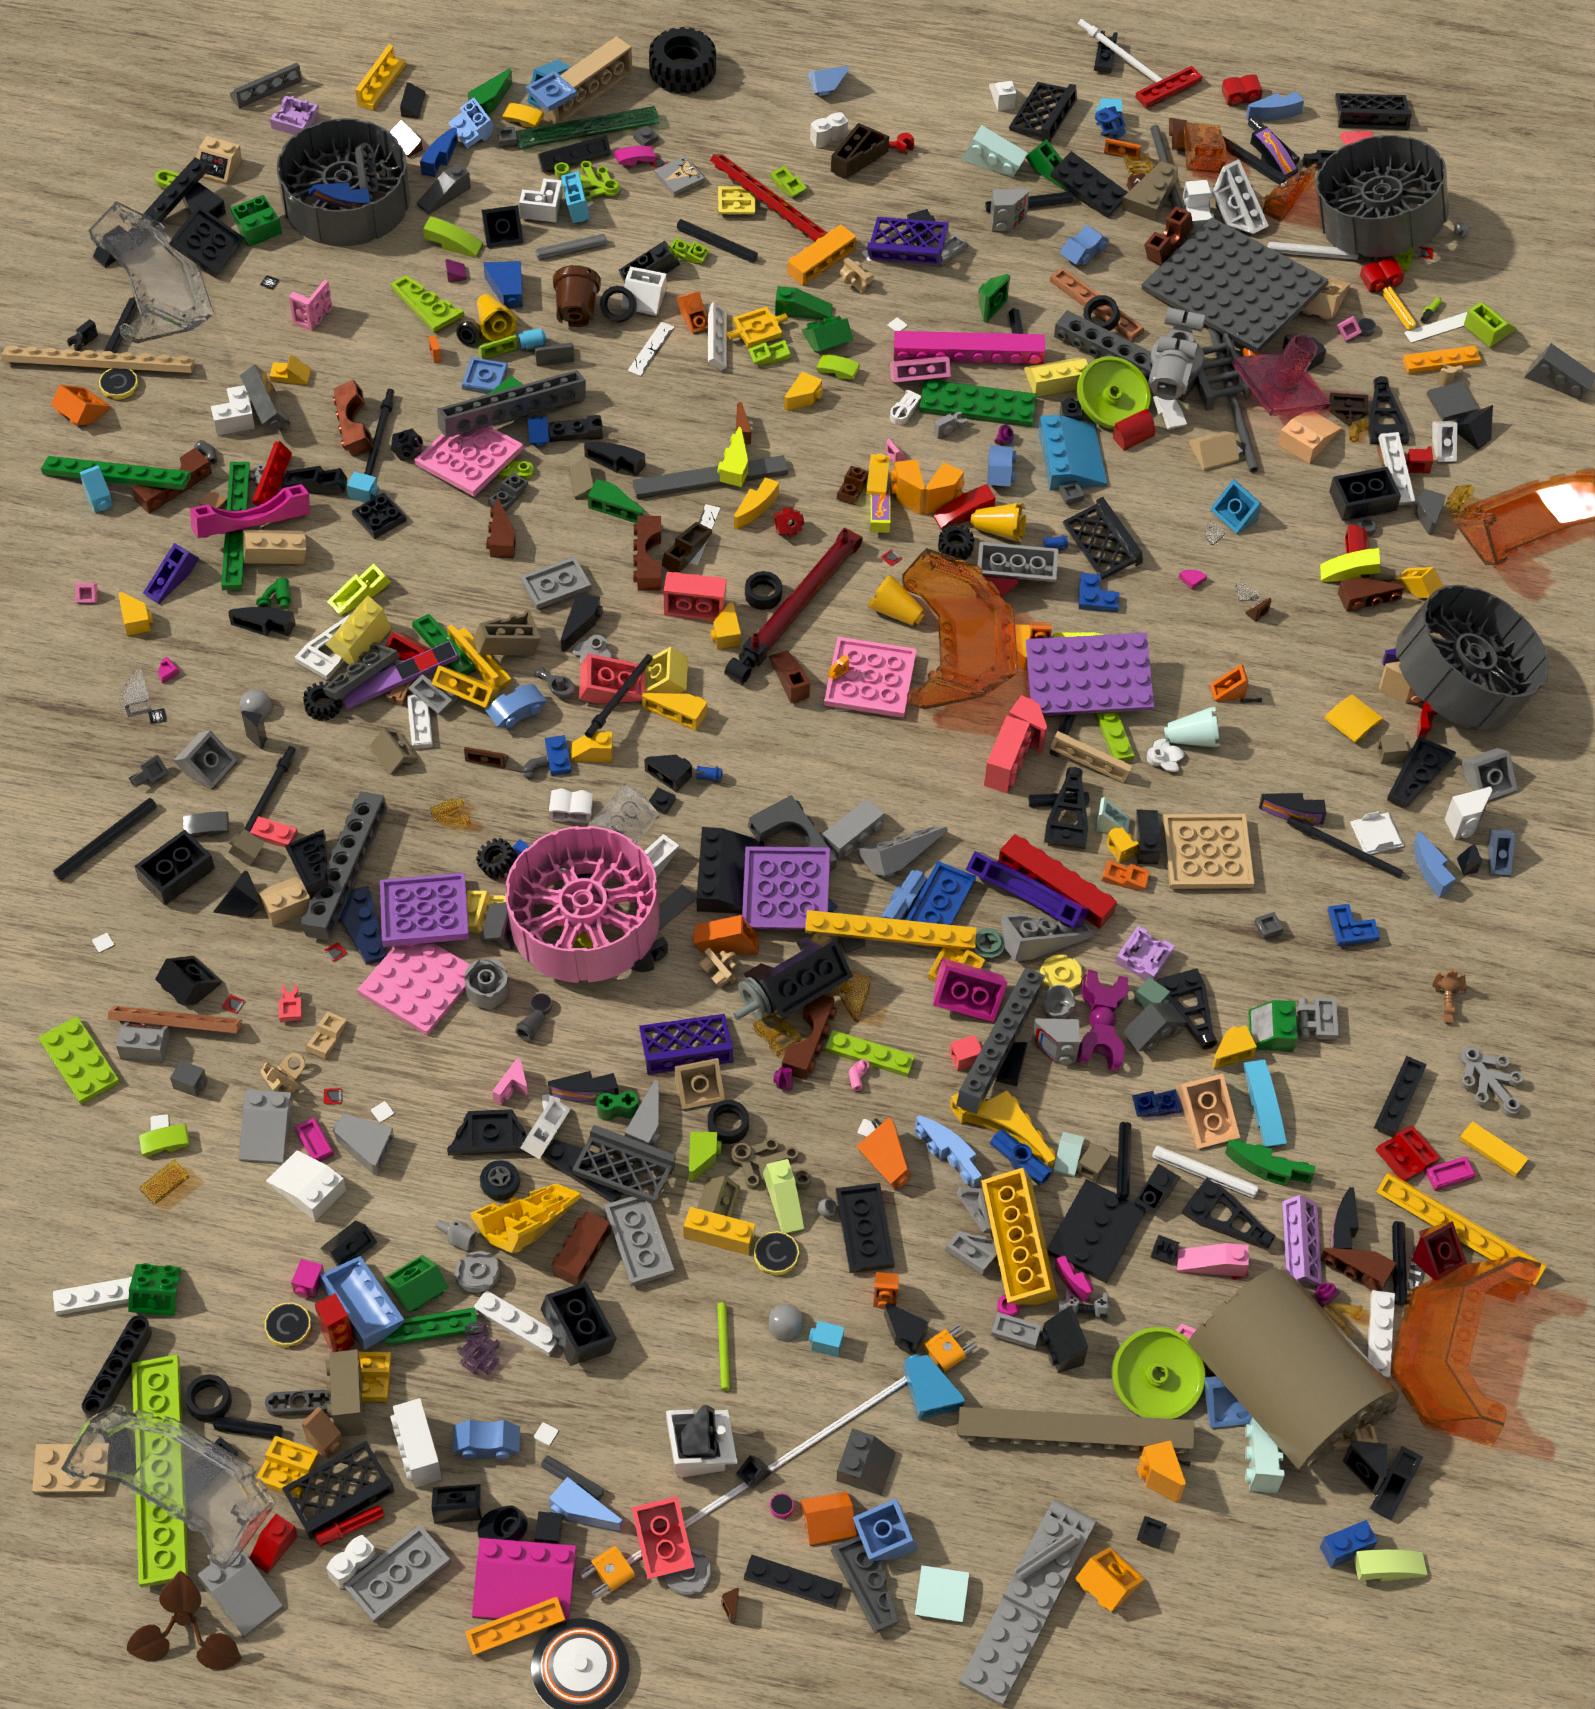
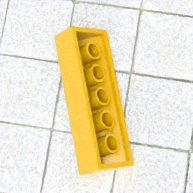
[981,1168,1058,1305]

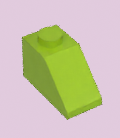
[689,1131,721,1182]

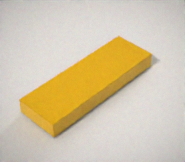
[1459,1121,1529,1177]

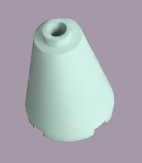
[1164,707,1220,747]

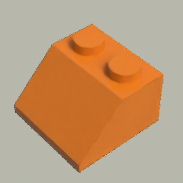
[51,385,111,426]

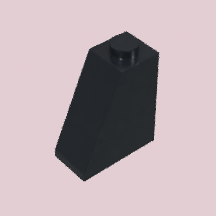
[183,182,226,219]

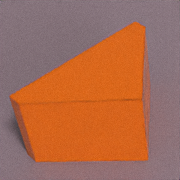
[1210,664,1249,702]

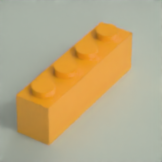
[787,225,856,286]

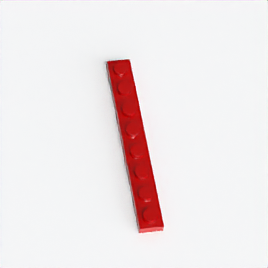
[710,154,828,242]

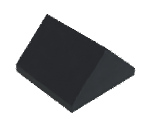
[481,205,524,247]
[1343,1441,1387,1496]
[431,1484,482,1524]

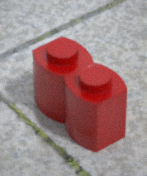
[1221,74,1263,105]
[1360,258,1405,292]

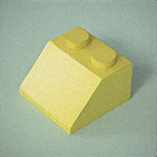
[645,647,688,694]

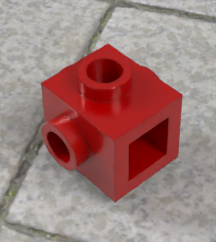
[773,507,804,536]

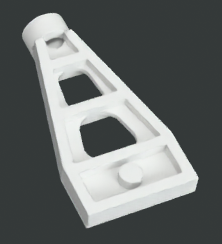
[295,614,350,681]

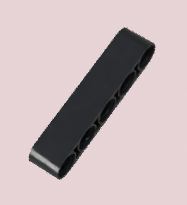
[82,1315,152,1424]

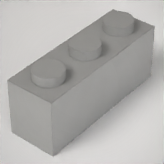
[822,798,884,860]

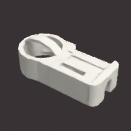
[890,390,921,425]

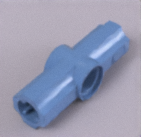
[881,870,927,920]

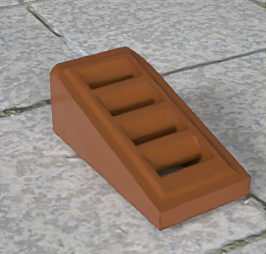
[736,402,752,445]

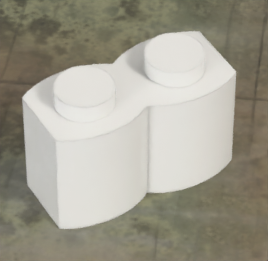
[810,112,848,148]
[549,788,593,823]
[326,1535,377,1590]

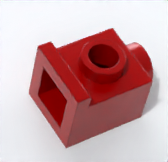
[1404,446,1434,473]

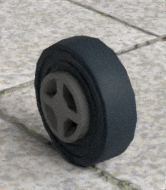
[480,1160,520,1200]

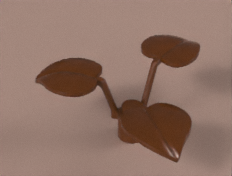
[127,1571,242,1669]

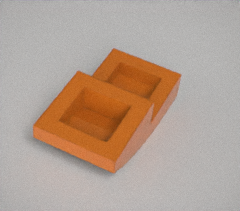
[1101,860,1150,890]

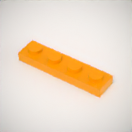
[1403,345,1481,374]
[465,1597,566,1655]

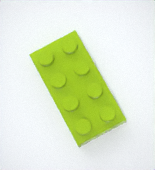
[38,1016,120,1105]

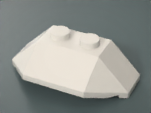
[1213,159,1269,234]

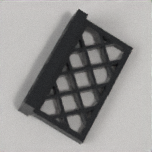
[1009,82,1077,143]
[1335,93,1412,129]
[1063,497,1143,580]
[282,1441,394,1540]

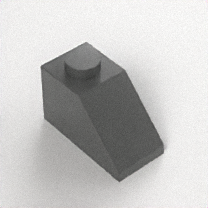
[1414,488,1446,535]

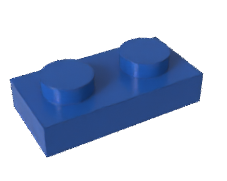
[545,735,571,776]

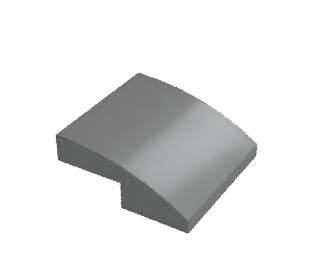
[408,669,461,715]

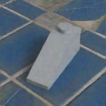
[625,1080,661,1147]

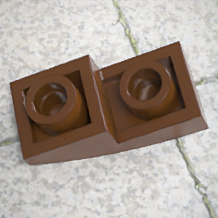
[1169,118,1191,152]
[836,466,869,505]

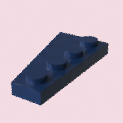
[340,886,386,965]

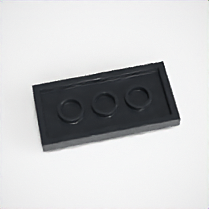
[1050,151,1128,218]
[835,1183,895,1273]

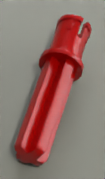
[314,1505,385,1548]

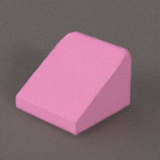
[886,439,907,462]

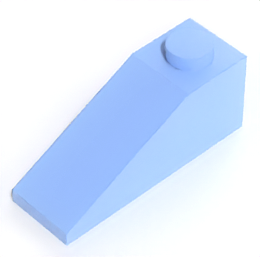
[549,1477,623,1532]

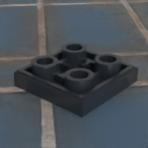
[352,493,407,539]

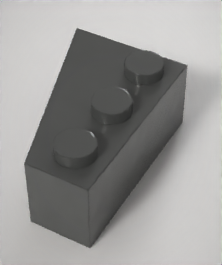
[1524,343,1595,400]

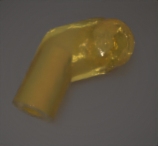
[1349,418,1370,442]

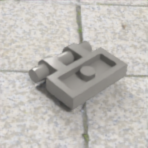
[1297,997,1339,1040]

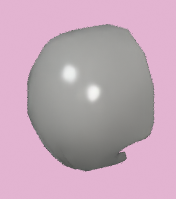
[239,689,273,719]
[1043,985,1076,1019]
[768,1304,803,1341]

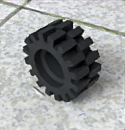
[938,524,974,562]
[303,682,342,721]
[476,838,518,879]

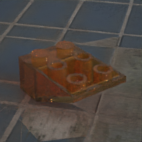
[1184,122,1227,173]

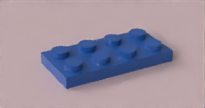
[906,861,976,925]

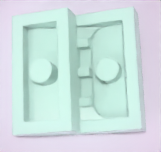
[915,1565,969,1622]

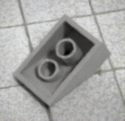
[239,1089,294,1164]
[197,1544,283,1637]

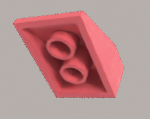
[579,653,645,704]
[631,1496,695,1579]

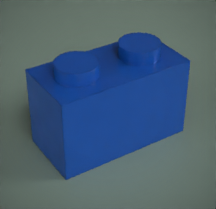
[1320,1520,1378,1568]

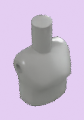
[436,1220,478,1252]

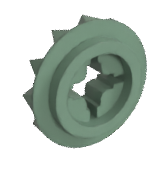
[974,928,1005,959]

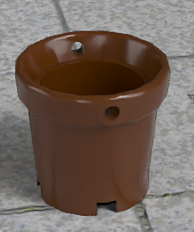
[553,265,601,327]

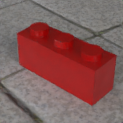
[315,1293,355,1352]

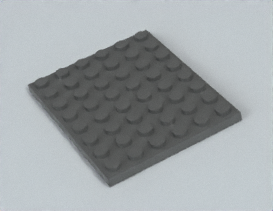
[1141,218,1329,353]

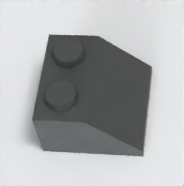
[836,1429,896,1496]

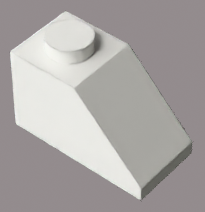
[989,81,1016,111]
[1432,421,1457,462]

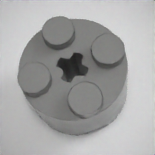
[465,958,509,1010]

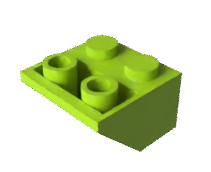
[1464,302,1517,347]

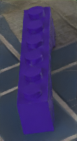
[966,851,1090,928]

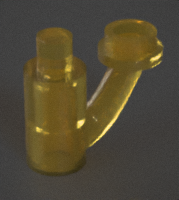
[430,798,471,828]
[1323,1303,1366,1337]

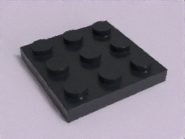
[168,205,245,277]

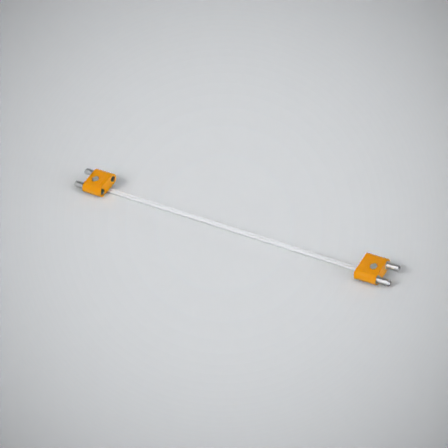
[579,1324,977,1599]

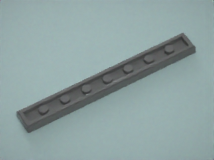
[633,455,788,499]

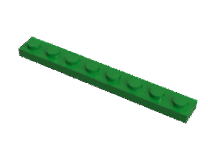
[41,456,191,490]
[221,462,250,590]

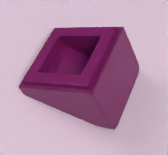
[445,259,467,282]

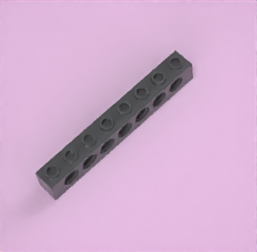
[1054,310,1197,401]
[437,370,586,438]
[301,791,387,940]
[956,967,1045,1114]

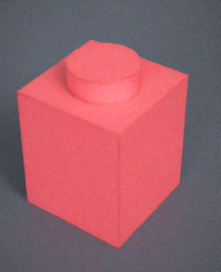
[949,1035,983,1071]

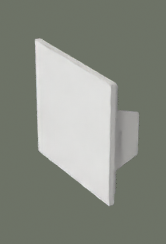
[1350,811,1404,855]

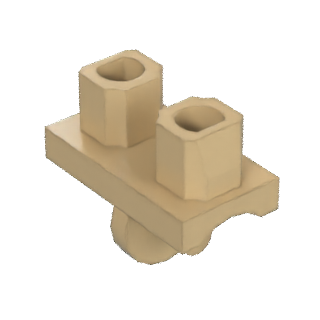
[839,257,874,293]
[699,948,737,988]

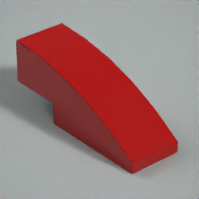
[933,484,996,530]

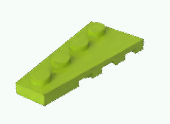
[390,275,465,333]

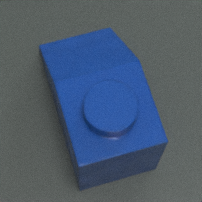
[527,416,549,446]

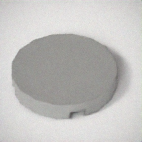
[455,1251,501,1293]
[664,1548,711,1596]

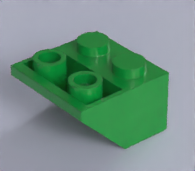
[230,195,282,247]
[801,315,854,351]

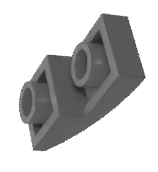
[488,473,528,511]
[183,811,229,837]

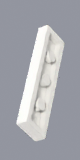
[708,302,727,371]
[1378,432,1415,506]
[53,1277,132,1316]
[473,1290,558,1357]
[1367,1290,1395,1380]

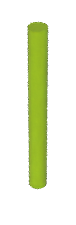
[717,1302,730,1391]

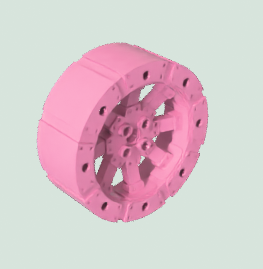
[505,826,660,983]

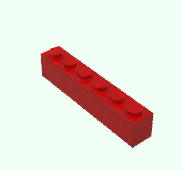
[998,834,1117,929]

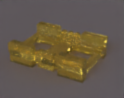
[1123,153,1155,176]
[752,1015,801,1057]

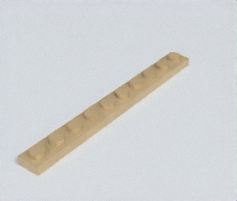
[1,345,195,373]

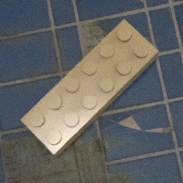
[541,36,632,127]

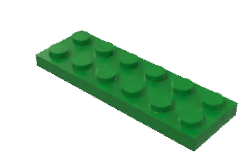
[919,379,1037,427]

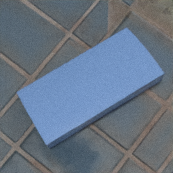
[320,1256,404,1350]
[1204,1376,1252,1428]

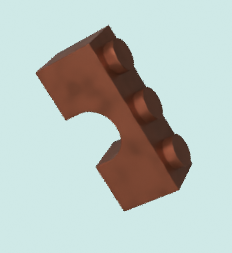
[1144,207,1194,265]

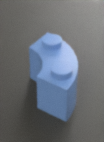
[1060,225,1109,265]
[987,445,1016,487]
[485,684,547,729]
[452,1419,520,1460]

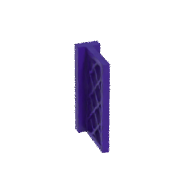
[867,217,949,265]
[639,1014,734,1075]

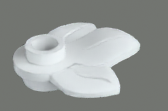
[1147,739,1185,772]

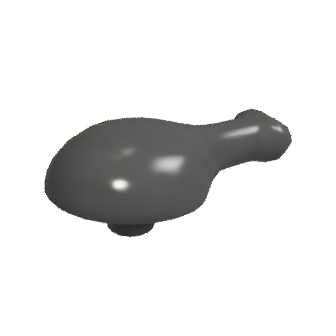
[535,667,575,698]

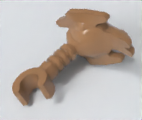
[1432,969,1466,1023]

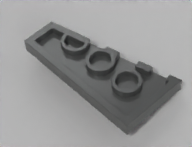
[323,642,399,700]

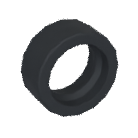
[600,285,637,323]
[1083,295,1120,331]
[745,571,783,610]
[708,1100,749,1144]
[185,1374,232,1422]

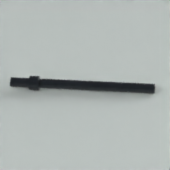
[364,389,395,476]
[585,654,653,738]
[244,746,296,832]
[1287,816,1403,878]

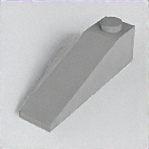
[857,825,948,878]
[1001,913,1094,961]

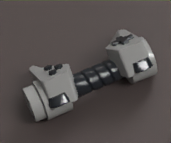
[1058,1290,1110,1318]

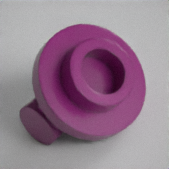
[994,424,1014,445]
[773,1067,793,1091]
[1315,1283,1340,1308]

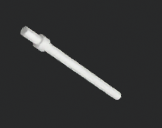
[1078,19,1163,83]

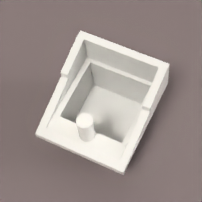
[666,1409,737,1478]

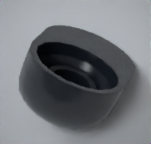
[478,1505,528,1541]

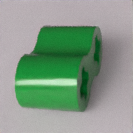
[596,1091,638,1121]

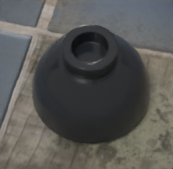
[456,321,482,347]

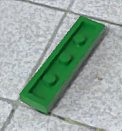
[412,614,475,675]
[385,1307,478,1347]

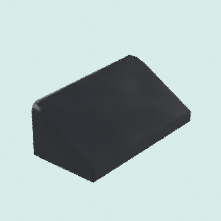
[400,82,426,118]
[241,710,267,749]
[996,1042,1028,1086]

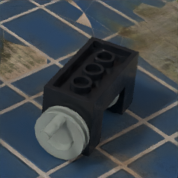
[733,932,853,1020]

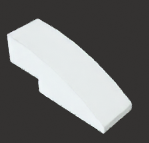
[621,834,679,887]
[521,1097,571,1159]

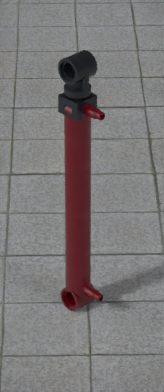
[724,527,863,685]

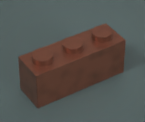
[552,1211,611,1285]

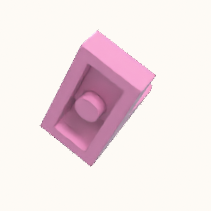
[492,1058,528,1105]

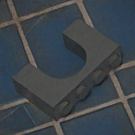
[748,795,837,871]

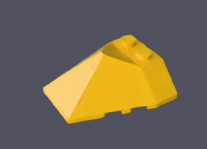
[470,1183,581,1253]

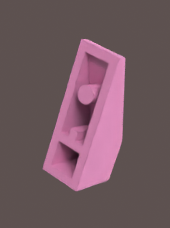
[1177,1243,1249,1277]

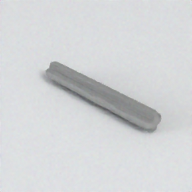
[535,234,607,259]

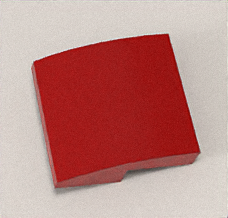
[1376,1125,1440,1182]

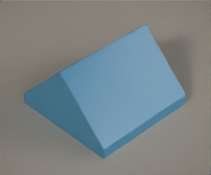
[1210,479,1262,534]

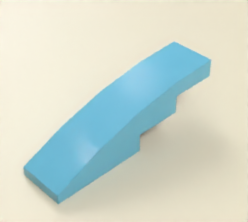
[1243,1059,1287,1147]

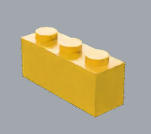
[683,1207,755,1255]

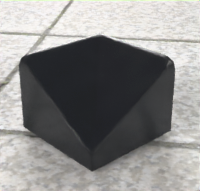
[1457,844,1482,875]

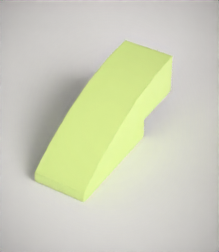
[1354,1549,1428,1582]

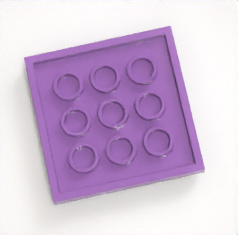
[742,846,831,930]
[380,873,469,947]

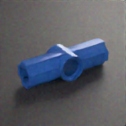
[990,1129,1053,1186]

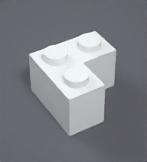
[519,178,562,222]
[1182,180,1214,234]
[211,385,255,436]

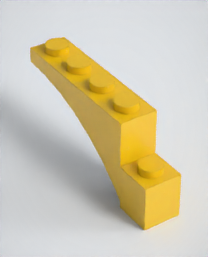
[950,1090,1056,1169]

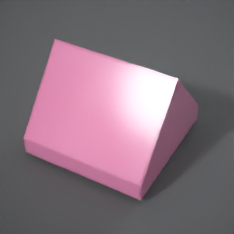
[1337,316,1362,342]
[75,583,99,603]

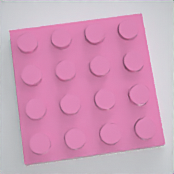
[415,426,524,496]
[824,637,917,718]
[357,943,470,1036]

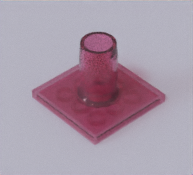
[1232,334,1330,416]

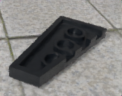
[1387,736,1456,808]
[285,829,328,893]
[541,1139,640,1203]

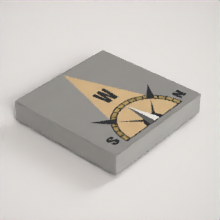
[654,156,704,196]

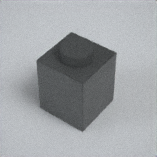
[170,1060,208,1097]

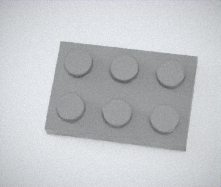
[520,556,591,610]

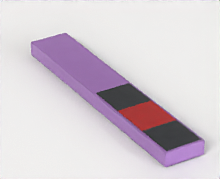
[342,641,459,710]

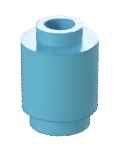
[518,328,547,350]

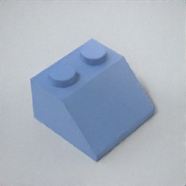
[853,1498,919,1561]

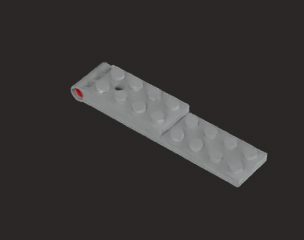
[959,1499,1097,1707]

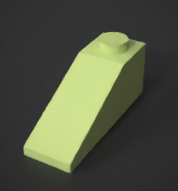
[763,1159,804,1234]

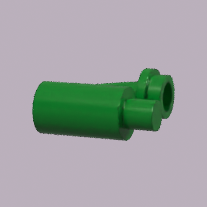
[256,578,291,610]

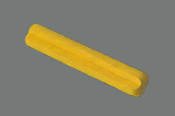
[1382,286,1416,330]

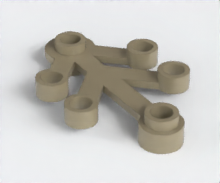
[731,1138,812,1197]

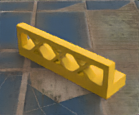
[356,45,406,111]
[447,624,512,690]

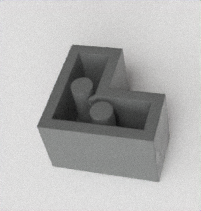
[1123,1002,1187,1052]

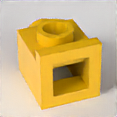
[1106,827,1139,863]

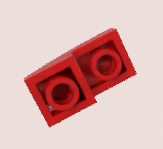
[1417,701,1437,739]

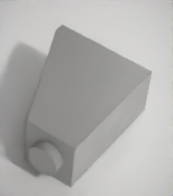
[333,1113,394,1176]

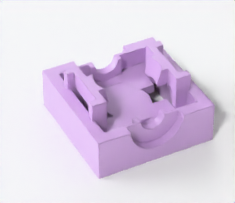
[270,95,319,135]
[1115,926,1175,981]

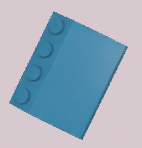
[1038,415,1107,490]

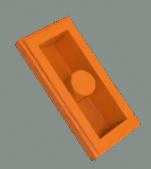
[1104,138,1141,160]

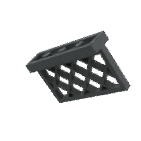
[572,1125,676,1204]

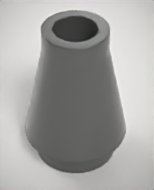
[516,1010,545,1041]

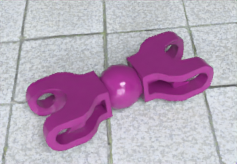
[1077,970,1128,1071]

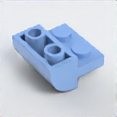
[448,98,494,149]

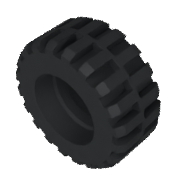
[649,27,716,94]

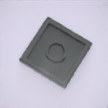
[1427,381,1478,421]

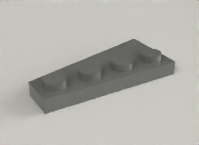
[831,1535,898,1634]

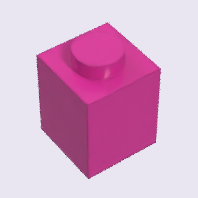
[291,1259,324,1298]

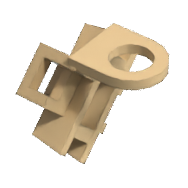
[261,1053,305,1094]

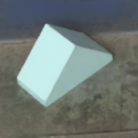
[1096,797,1130,833]
[1053,1132,1084,1177]

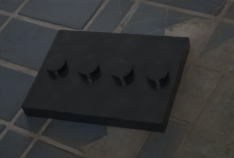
[1047,1179,1146,1284]

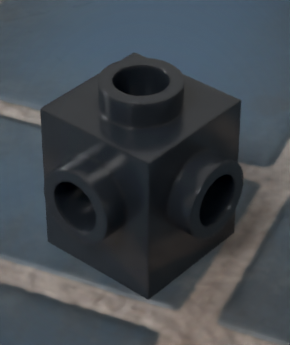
[391,428,423,461]

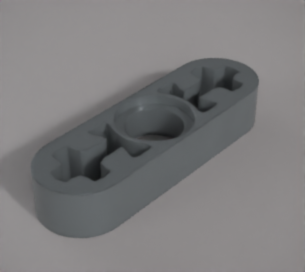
[355,143,378,195]
[265,1389,331,1416]

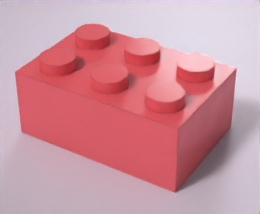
[664,572,727,621]
[984,715,1032,793]

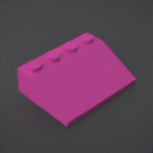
[472,1538,577,1624]

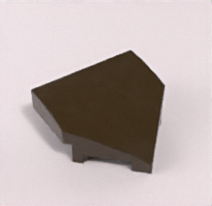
[1329,393,1368,426]

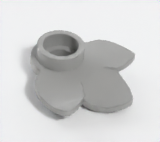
[572,634,611,664]

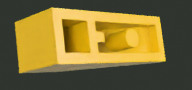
[431,665,500,708]
[642,693,707,731]

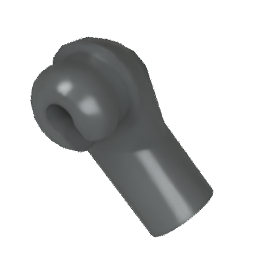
[194,440,217,464]
[522,756,548,778]

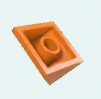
[800,1492,856,1546]

